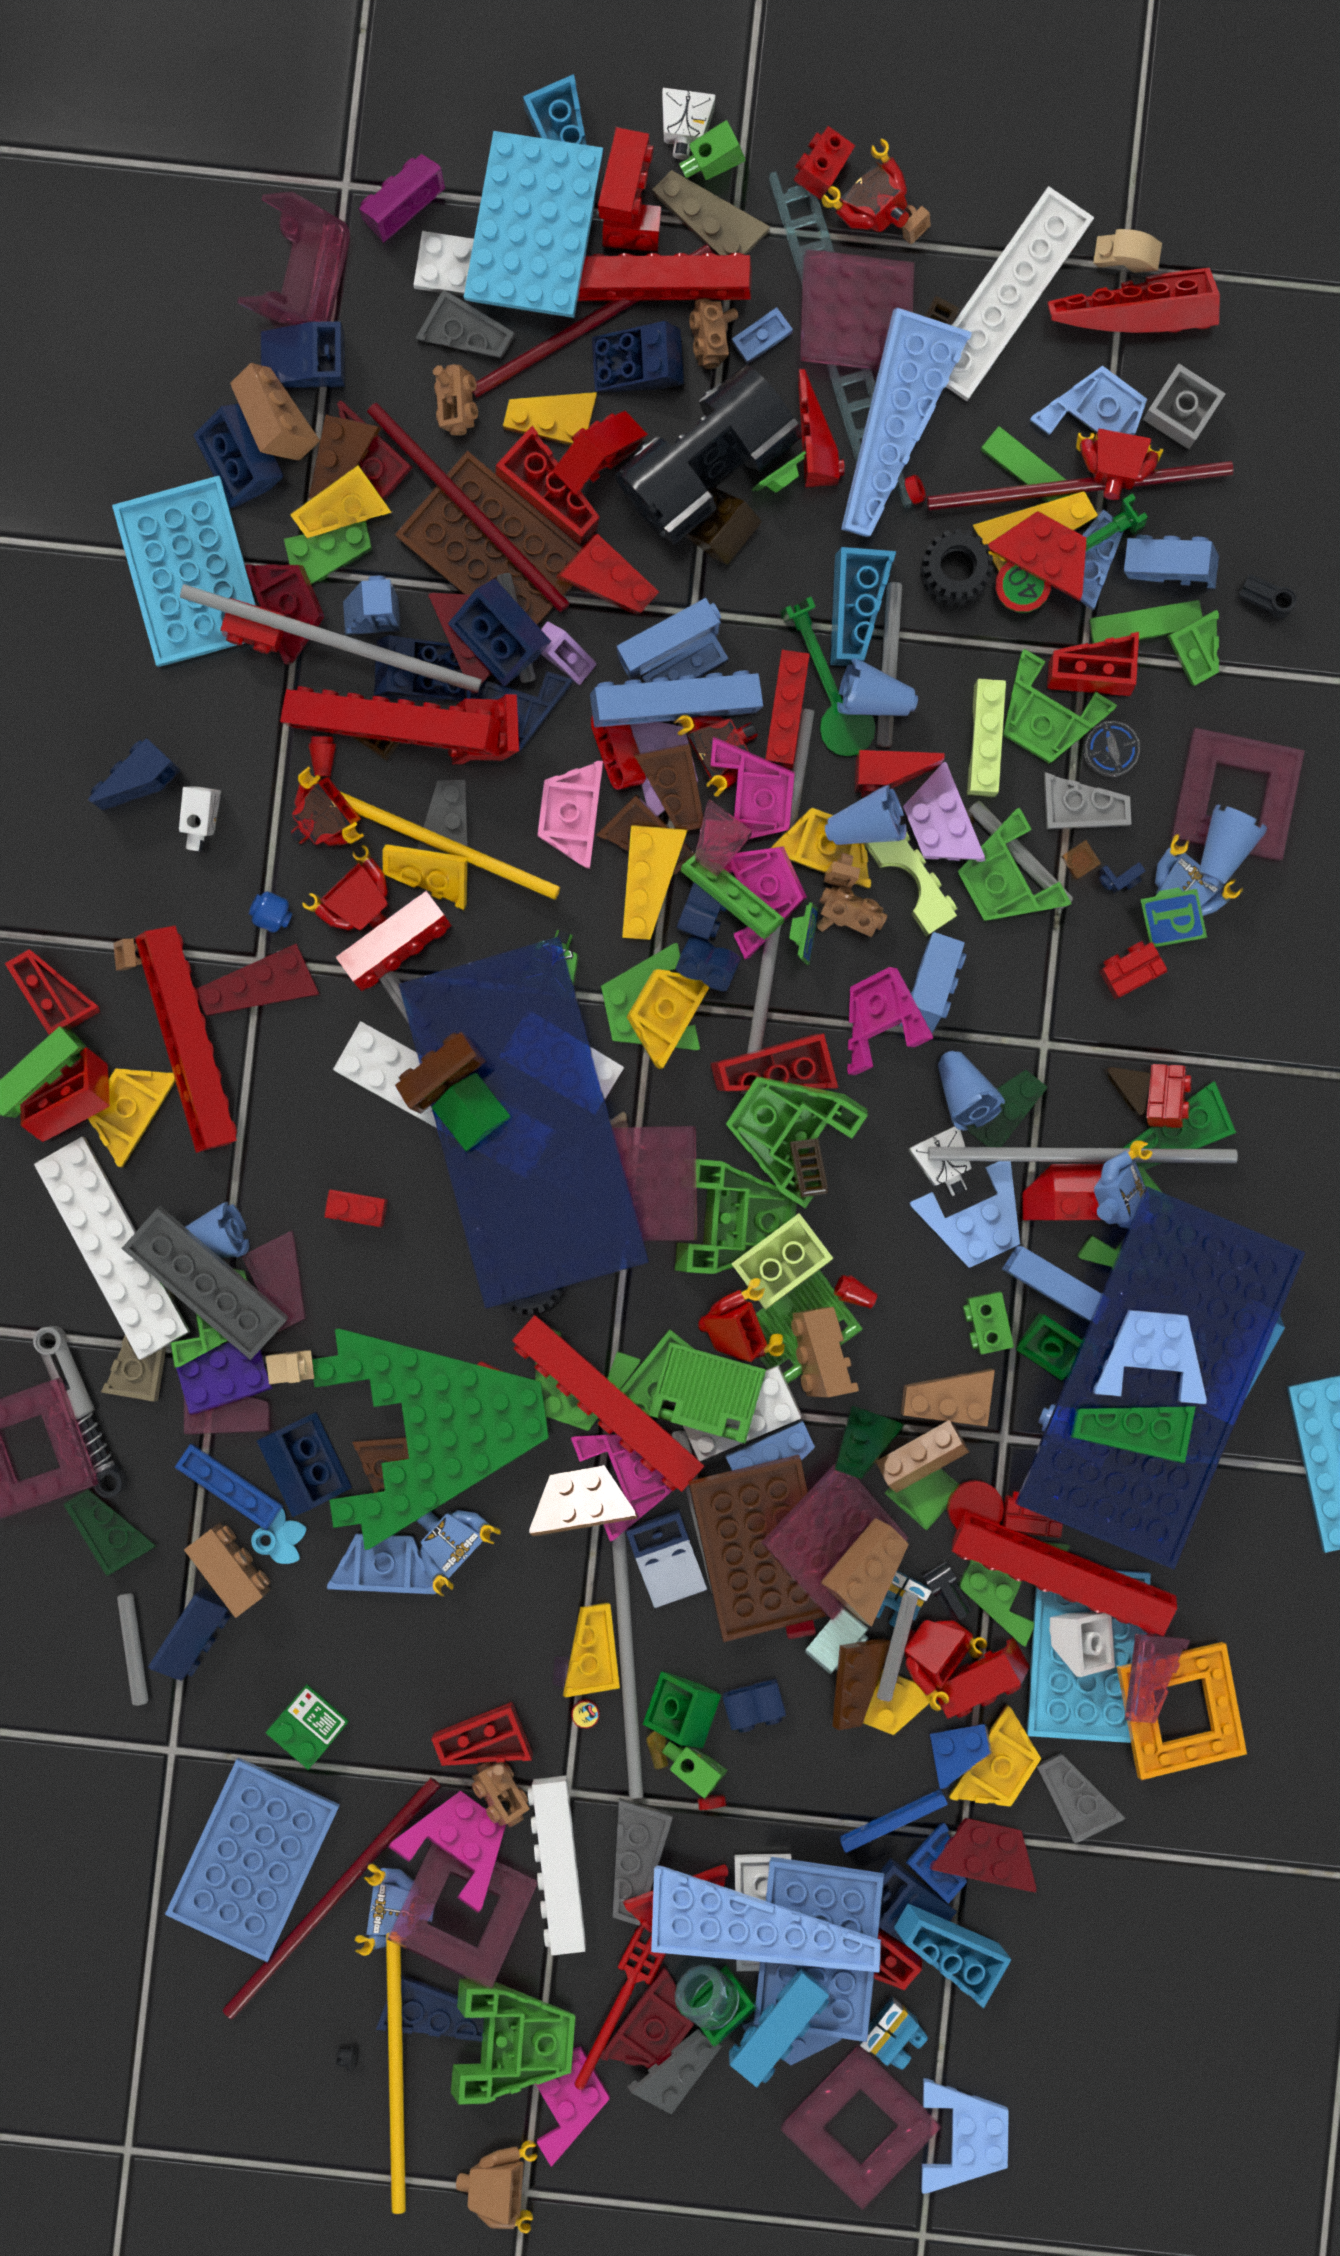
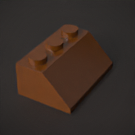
[395,1032,486,1114]

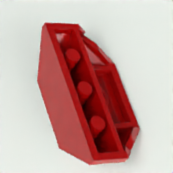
[1022,1164,1104,1220]

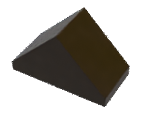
[1103,1067,1151,1117]

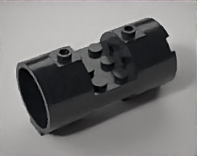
[615,365,802,545]

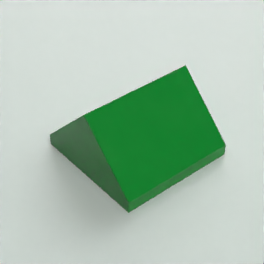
[431,1073,511,1152]
[1016,1313,1091,1381]
[685,1966,757,2047]

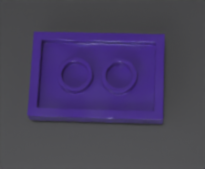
[176,1343,272,1415]

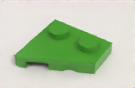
[1167,610,1219,686]

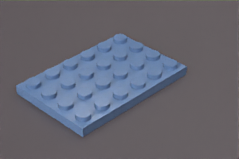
[165,1757,340,1962]
[754,1857,885,2042]

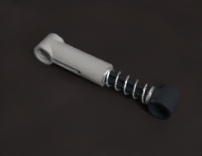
[33,1326,127,1498]

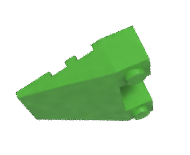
[726,1076,868,1208]
[675,1159,797,1274]
[451,1978,575,2104]

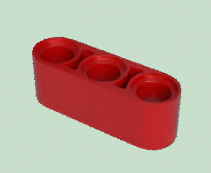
[591,715,646,790]

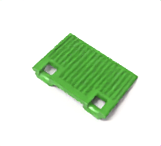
[756,1270,862,1384]
[649,1342,766,1444]

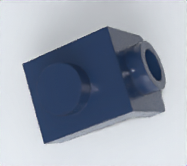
[1098,862,1146,894]

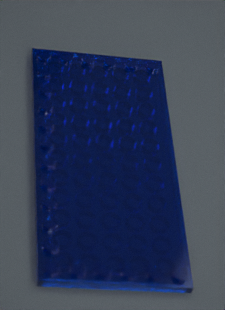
[399,937,650,1309]
[1015,1186,1306,1570]

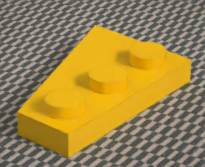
[503,392,597,446]
[290,465,392,538]
[383,844,467,910]
[563,1603,620,1697]

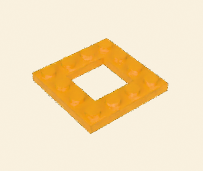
[1117,1642,1247,1780]

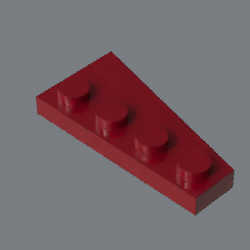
[196,944,320,1016]

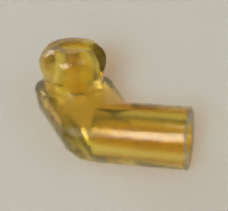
[646,1731,668,1769]

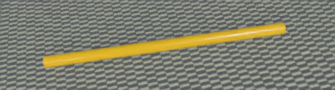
[315,781,561,900]
[386,1932,406,2214]

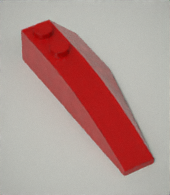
[1048,268,1220,333]

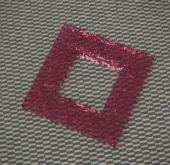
[1171,728,1305,861]
[0,1377,99,1518]
[387,1842,538,1989]
[781,2045,941,2210]

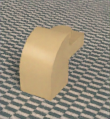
[1093,229,1162,273]
[266,1350,314,1384]

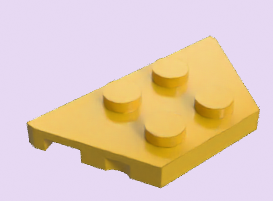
[770,808,871,889]
[627,969,709,1069]
[88,1069,176,1168]
[863,1668,931,1735]
[948,1704,1041,1806]

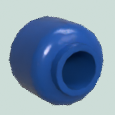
[248,891,292,933]

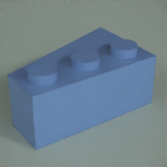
[1124,535,1219,589]
[343,576,401,635]
[899,932,966,1033]
[726,1419,815,1471]

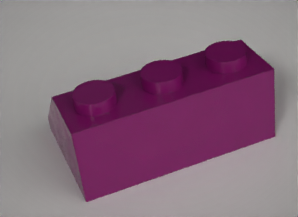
[358,154,446,243]

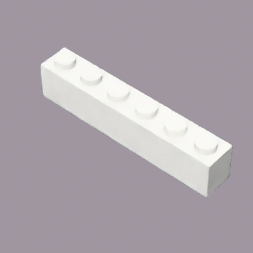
[528,1775,586,1956]

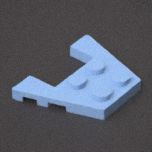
[1030,366,1147,435]
[909,1161,1020,1268]
[1093,1310,1207,1404]
[921,2078,1008,2193]

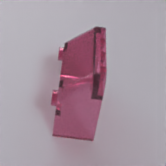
[237,192,350,325]

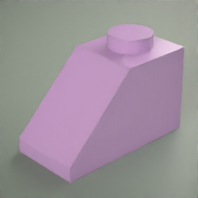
[541,622,597,685]

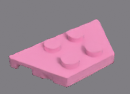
[538,761,603,869]

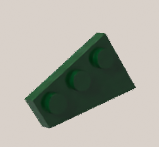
[966,1070,1048,1147]
[834,1406,905,1479]
[63,1489,156,1576]

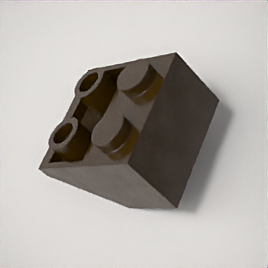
[685,487,762,565]

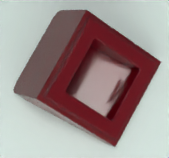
[786,1620,816,1639]

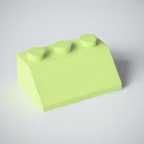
[732,1213,833,1310]

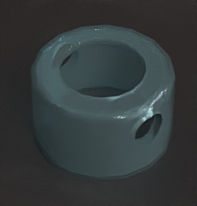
[675,1964,739,2030]

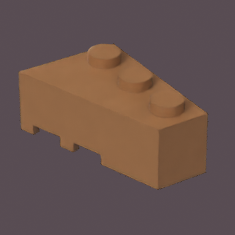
[230,363,320,461]
[791,1307,859,1397]
[901,1368,995,1426]
[821,1518,909,1627]

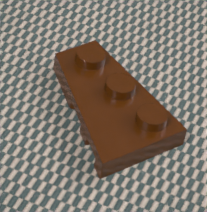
[308,415,381,499]
[634,743,705,831]
[597,794,695,875]
[352,1437,409,1493]
[832,1638,891,1730]

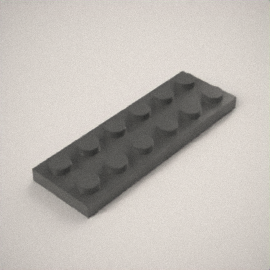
[121,1206,289,1360]

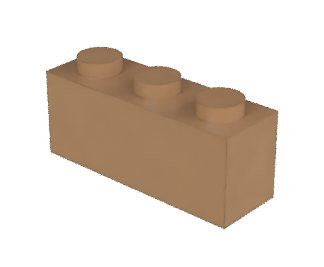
[876,1420,969,1493]

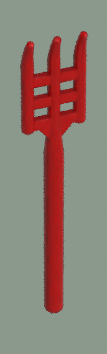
[574,1923,667,2090]

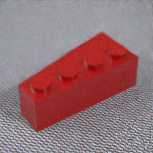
[495,425,599,547]
[710,1034,838,1091]

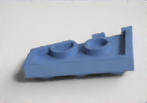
[1081,509,1123,611]

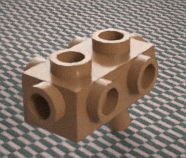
[689,298,738,369]
[433,364,478,435]
[816,885,887,937]
[472,1762,529,1827]

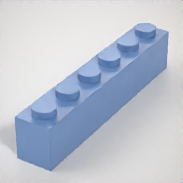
[590,670,763,728]

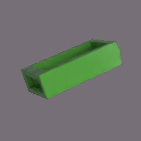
[0,1026,89,1118]

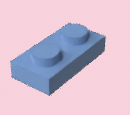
[731,307,793,365]

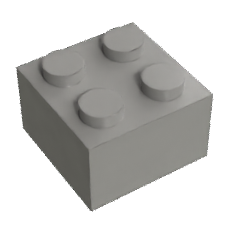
[1143,364,1225,449]

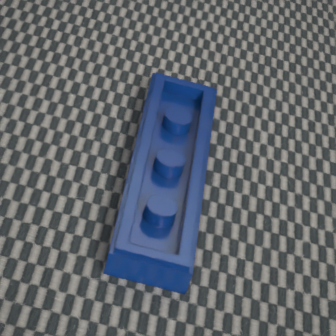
[175,1443,283,1530]
[840,1789,948,1853]

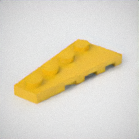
[972,491,1098,572]
[622,825,687,940]

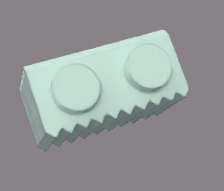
[805,1606,868,1674]

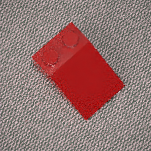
[855,750,944,797]

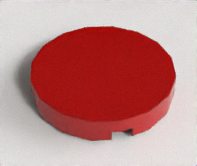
[947,1480,1004,1529]

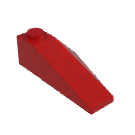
[798,369,844,487]

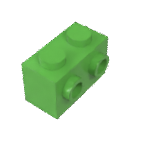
[963,1291,1014,1354]

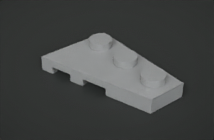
[1044,773,1131,830]

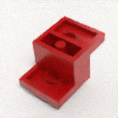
[448,694,519,765]

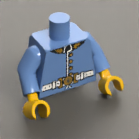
[1155,835,1243,916]
[1094,1141,1175,1229]
[417,1510,501,1596]
[355,1864,435,1956]

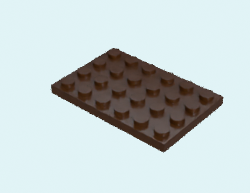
[395,451,582,626]
[688,1455,832,1642]

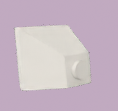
[1049,1612,1115,1677]

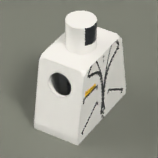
[662,88,715,160]
[179,786,221,851]
[908,1126,971,1196]

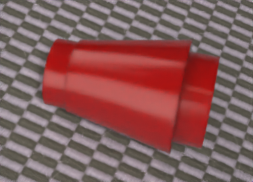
[308,736,336,776]
[834,1275,877,1309]

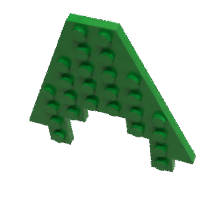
[312,1329,549,1550]

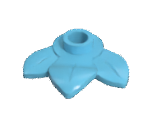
[251,1508,307,1564]

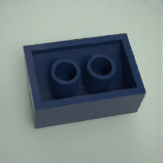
[193,404,284,508]
[448,579,551,686]
[257,1412,352,1517]
[148,1587,232,1681]

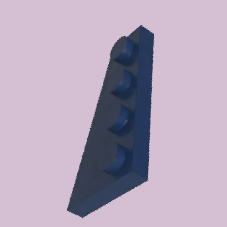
[376,1975,484,2042]

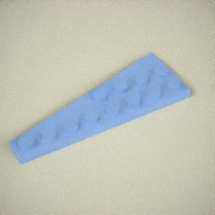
[841,308,972,537]
[651,1866,881,1972]

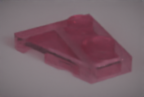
[695,800,752,876]

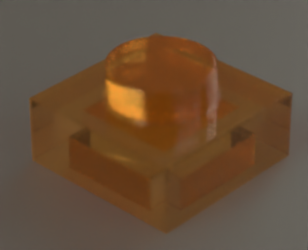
[1061,840,1101,880]

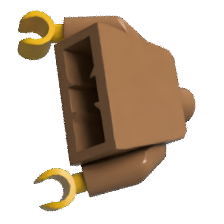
[456,2140,537,2233]

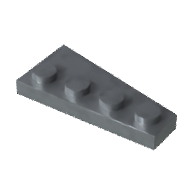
[613,1798,673,1926]

